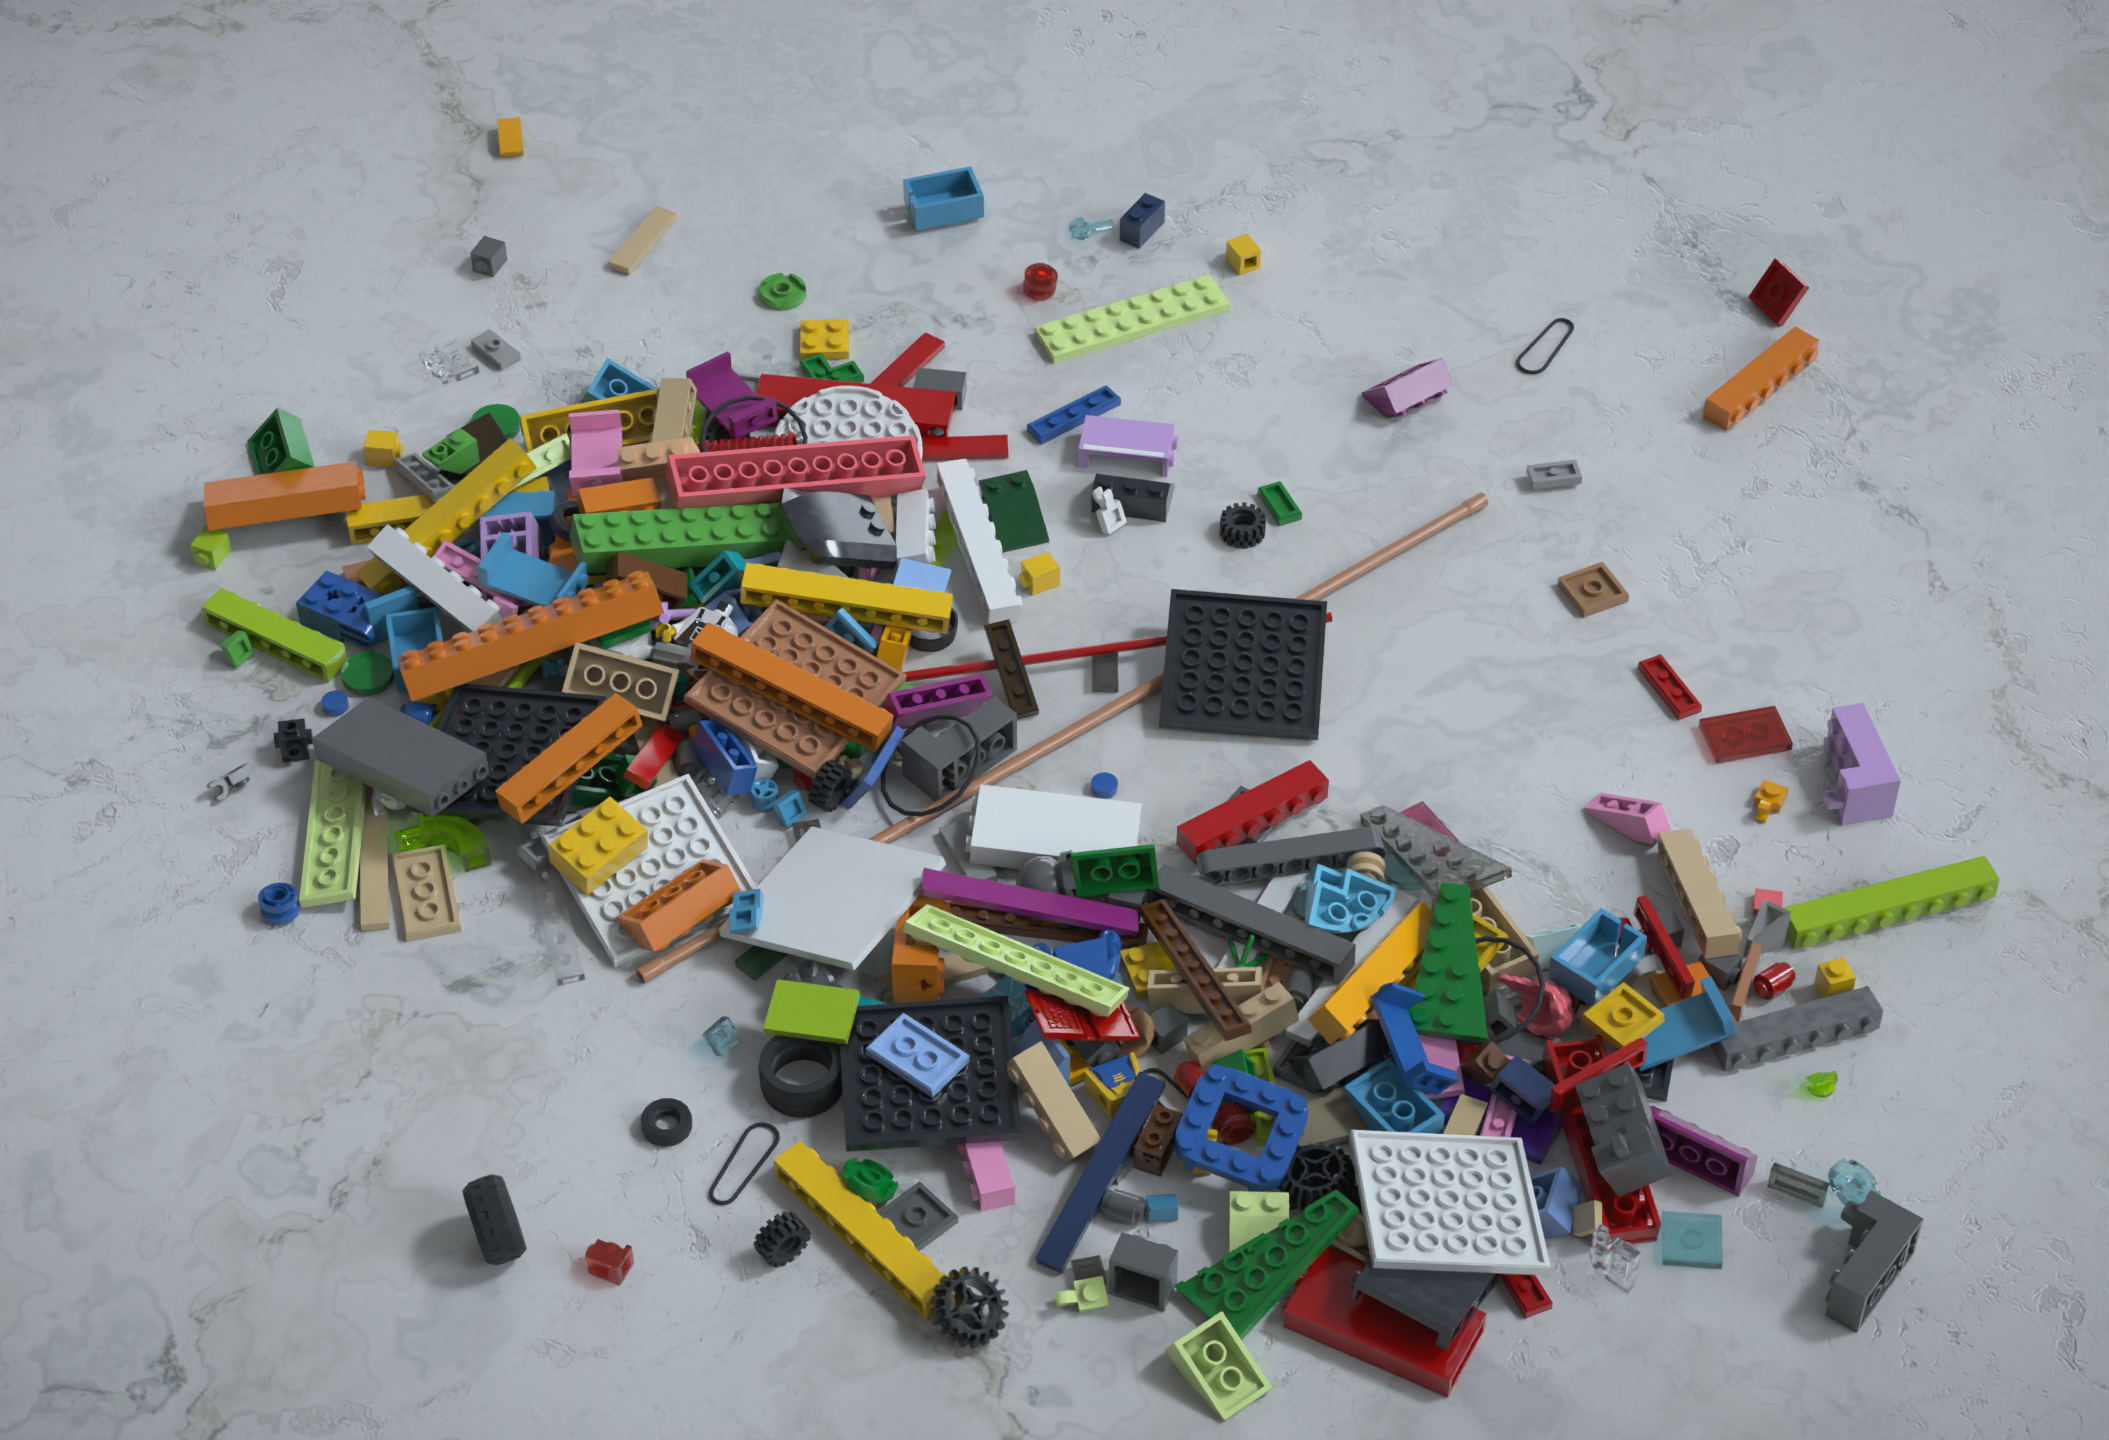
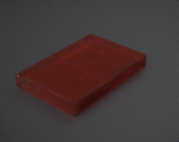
[1699,706,1793,763]

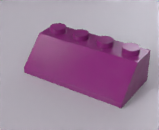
[1650,1106,1758,1197]

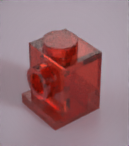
[585,1239,634,1286]

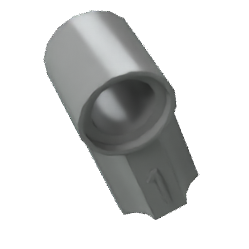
[652,641,698,677]

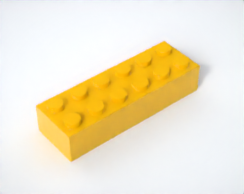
[519,389,658,453]

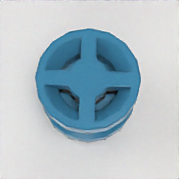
[542,658,564,679]
[751,778,778,812]

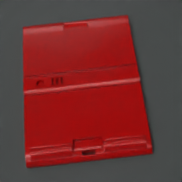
[1025,990,1140,1041]

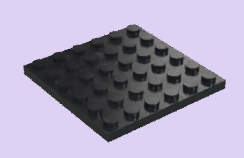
[1159,589,1327,740]
[406,683,607,827]
[840,996,1021,1152]

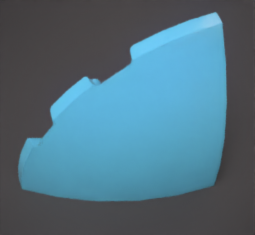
[1304,864,1397,933]

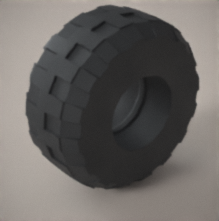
[462,1174,527,1266]

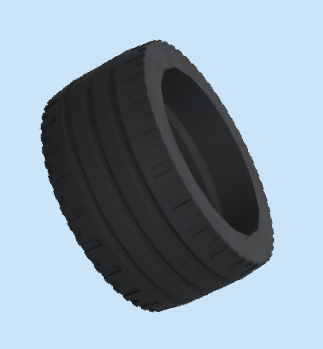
[759,1035,843,1118]

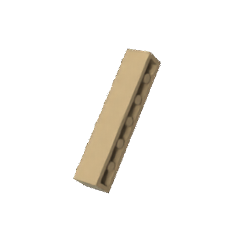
[649,378,697,509]
[1657,828,1742,959]

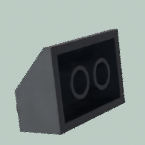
[1091,473,1175,522]
[1287,1019,1391,1092]

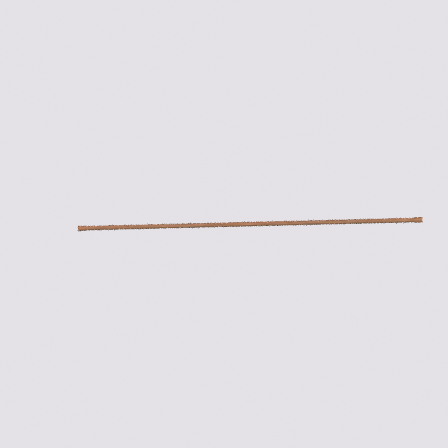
[635,492,1489,983]

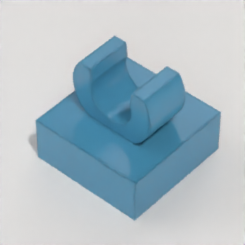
[772,789,808,827]

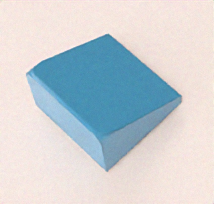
[1146,1194,1178,1222]

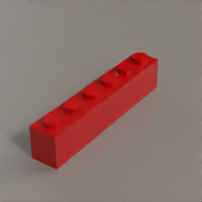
[1176,760,1329,865]

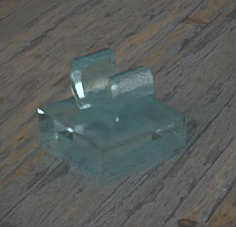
[702,1016,742,1057]

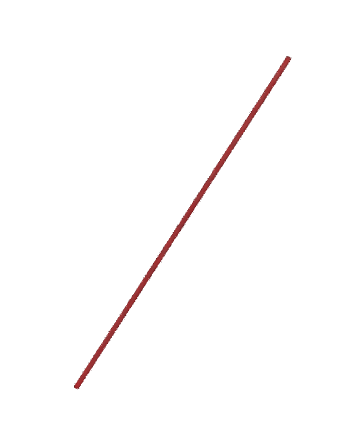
[640,612,1332,719]

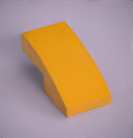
[497,117,524,157]

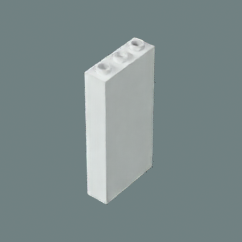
[965,784,1142,869]

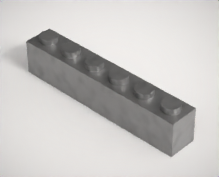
[1710,986,1883,1071]

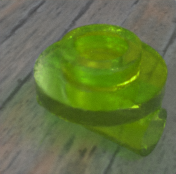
[1806,1071,1838,1098]

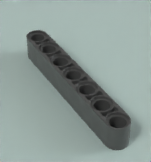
[1196,827,1386,886]

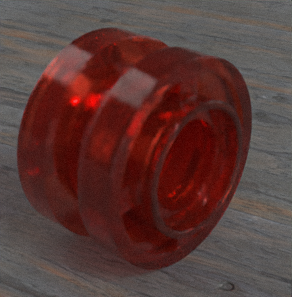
[1023,263,1058,301]
[1212,1102,1256,1145]

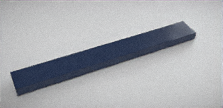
[1035,1071,1166,1274]

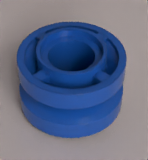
[258,882,300,925]

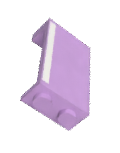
[1078,415,1179,477]

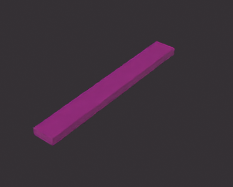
[920,868,1139,937]

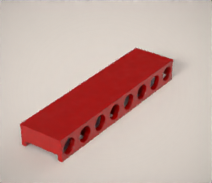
[756,373,956,438]
[1542,1034,1661,1248]

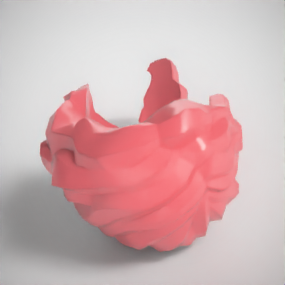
[1497,974,1574,1040]

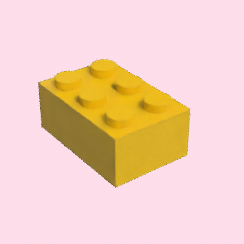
[549,797,648,896]

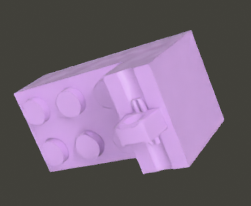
[480,511,544,616]
[1823,703,1901,826]

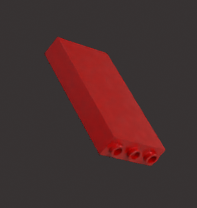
[1281,1246,1487,1398]

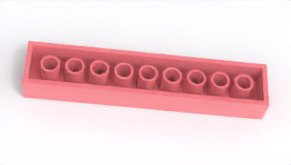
[664,435,926,508]

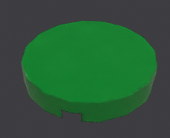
[471,404,520,440]
[341,652,394,695]
[840,1158,898,1202]

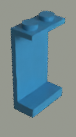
[478,532,589,607]
[1639,976,1736,1071]

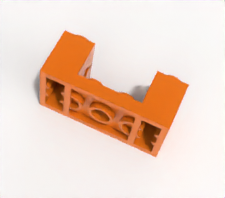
[892,895,951,1003]

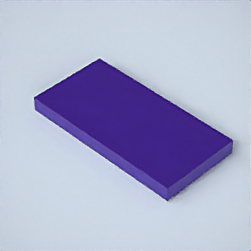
[1439,1076,1563,1165]

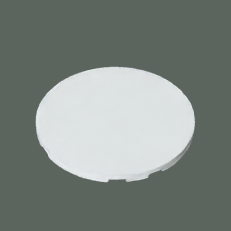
[774,386,922,505]

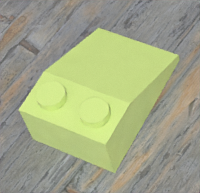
[1229,1191,1289,1252]
[1165,1311,1272,1421]

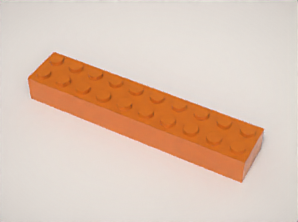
[397,571,664,702]

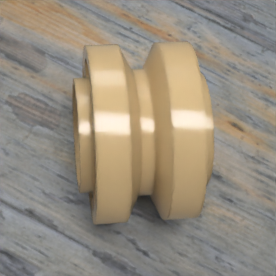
[1346,852,1385,883]

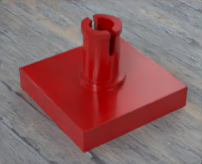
[1748,258,1810,326]

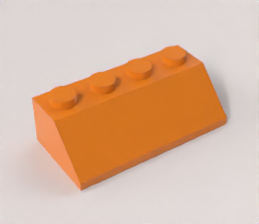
[616,859,741,952]

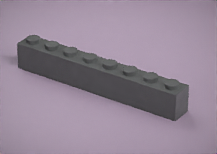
[1147,864,1356,985]

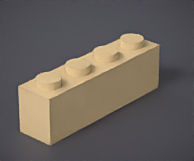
[1147,967,1264,1014]
[1183,982,1300,1072]
[1006,1041,1101,1163]

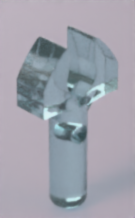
[1069,217,1114,240]

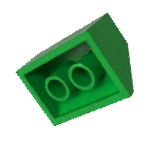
[247,408,315,475]
[1071,844,1159,897]

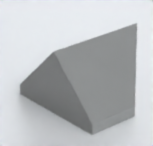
[1744,900,1791,958]

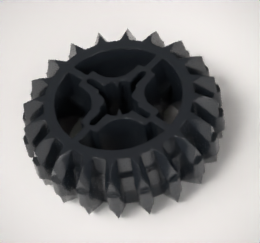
[1279,1141,1356,1212]
[929,1266,1009,1349]

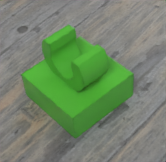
[219,630,255,668]

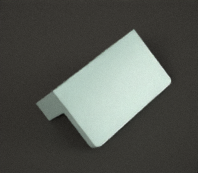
[1525,923,1583,970]

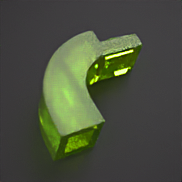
[394,815,491,873]

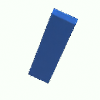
[1027,385,1121,445]

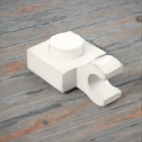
[1092,487,1127,535]

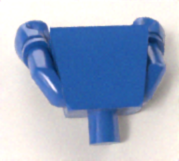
[1032,930,1122,980]

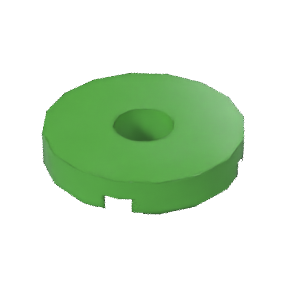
[759,273,806,311]

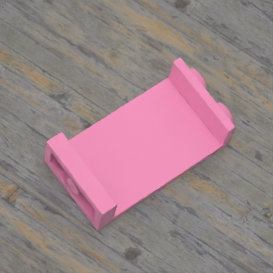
[569,410,623,496]

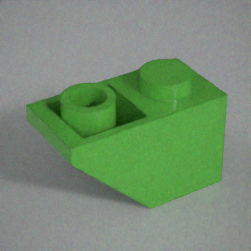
[422,428,480,474]

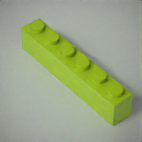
[202,588,347,683]

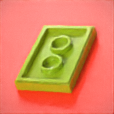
[763,980,860,1044]

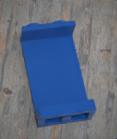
[1370,982,1459,1095]

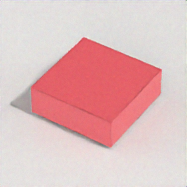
[1753,888,1783,916]

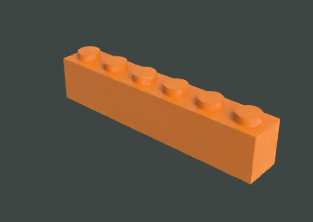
[1703,326,1819,431]
[495,693,642,824]

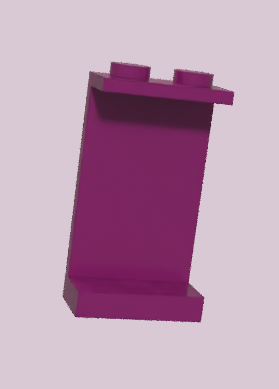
[686,351,778,439]

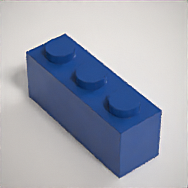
[692,720,758,795]

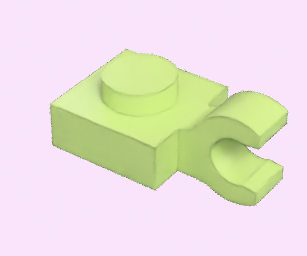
[1054,1276,1109,1312]

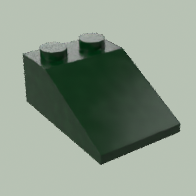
[978,470,1049,553]
[568,755,631,812]

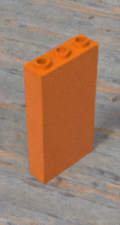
[204,461,366,531]

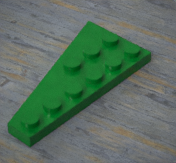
[1409,882,1489,1043]
[1173,1190,1360,1341]

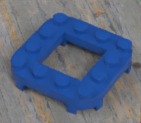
[1173,1065,1308,1192]

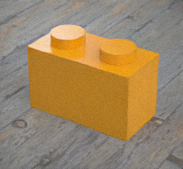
[877,625,912,671]

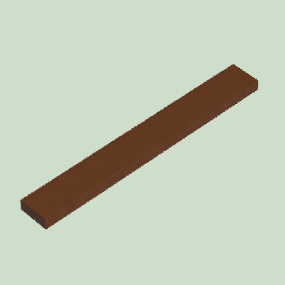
[1139,899,1252,1042]
[950,901,1149,949]

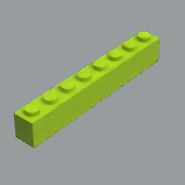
[1784,855,2000,950]

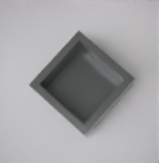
[1109,1232,1178,1312]

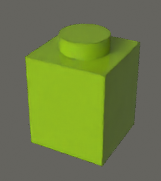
[190,525,232,570]

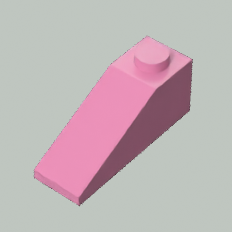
[1584,792,1671,845]

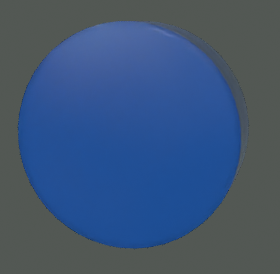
[321,690,349,716]
[1091,772,1118,799]

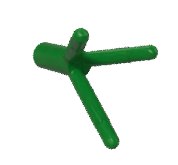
[1228,935,1268,968]

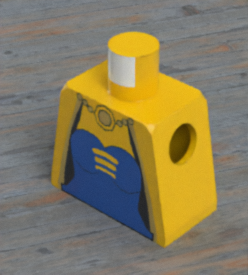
[1084,1052,1141,1118]

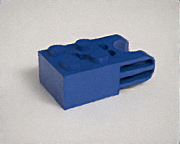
[296,570,385,648]

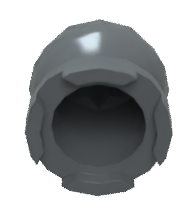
[1016,850,1081,899]

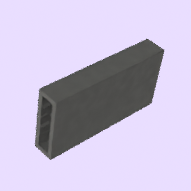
[312,697,489,817]

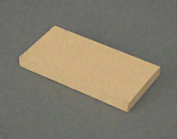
[391,844,462,942]

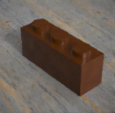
[605,551,687,610]

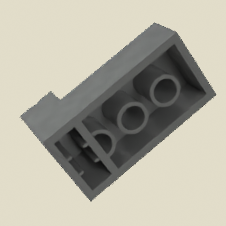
[896,697,1017,801]
[1575,1063,1673,1197]
[1825,1190,1924,1333]

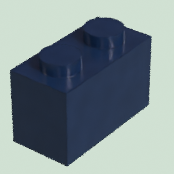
[1120,193,1165,249]
[1488,1054,1555,1126]

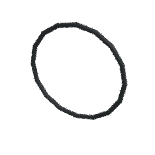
[700,395,808,452]
[880,714,981,817]
[1454,936,1545,1045]

